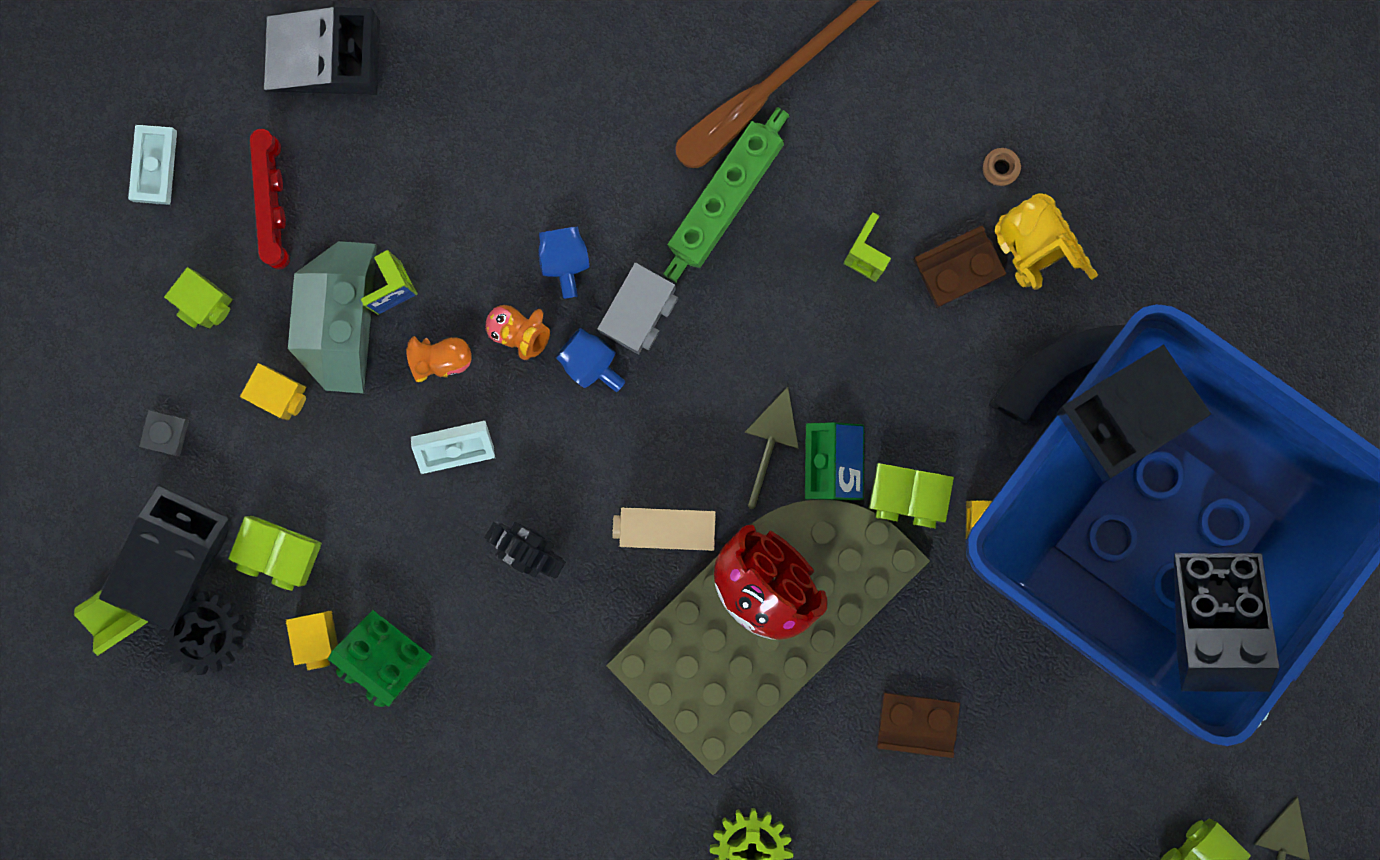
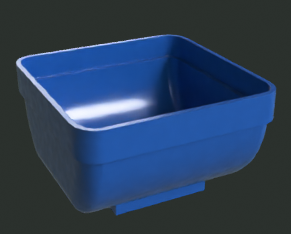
[965,304,1380,746]

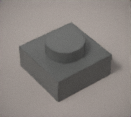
[139,410,189,456]

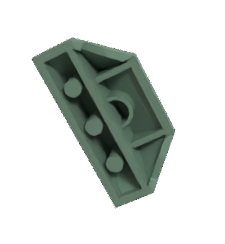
[288,241,377,394]

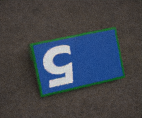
[805,422,864,500]

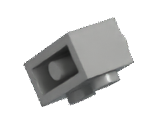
[598,263,678,355]

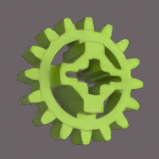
[710,808,793,860]

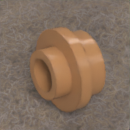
[982,148,1021,186]

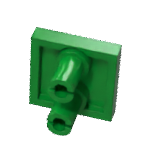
[327,610,433,707]

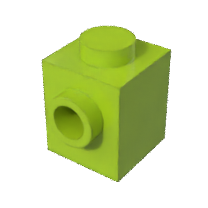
[164,267,233,329]

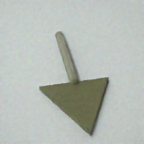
[745,387,799,509]
[1254,797,1310,860]

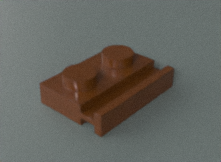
[913,225,1006,308]
[876,692,960,758]

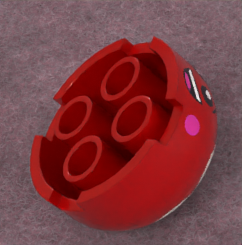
[714,525,828,640]

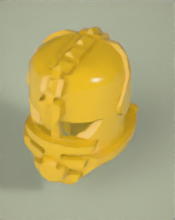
[995,193,1098,290]

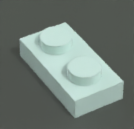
[128,125,177,205]
[411,421,495,474]

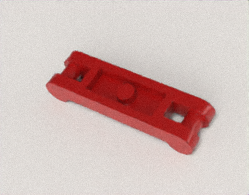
[250,129,290,269]

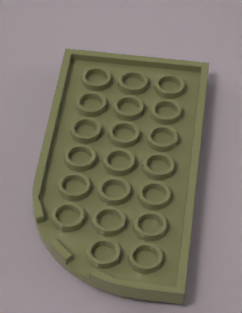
[606,499,930,775]

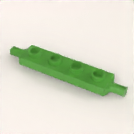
[663,107,789,283]

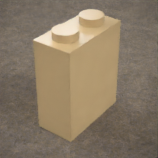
[613,508,715,551]

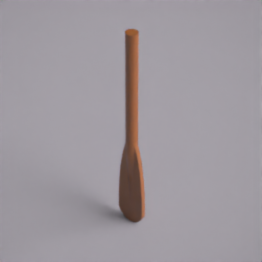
[676,0,880,168]

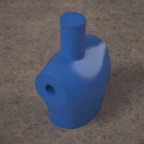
[538,227,589,299]
[555,328,625,392]

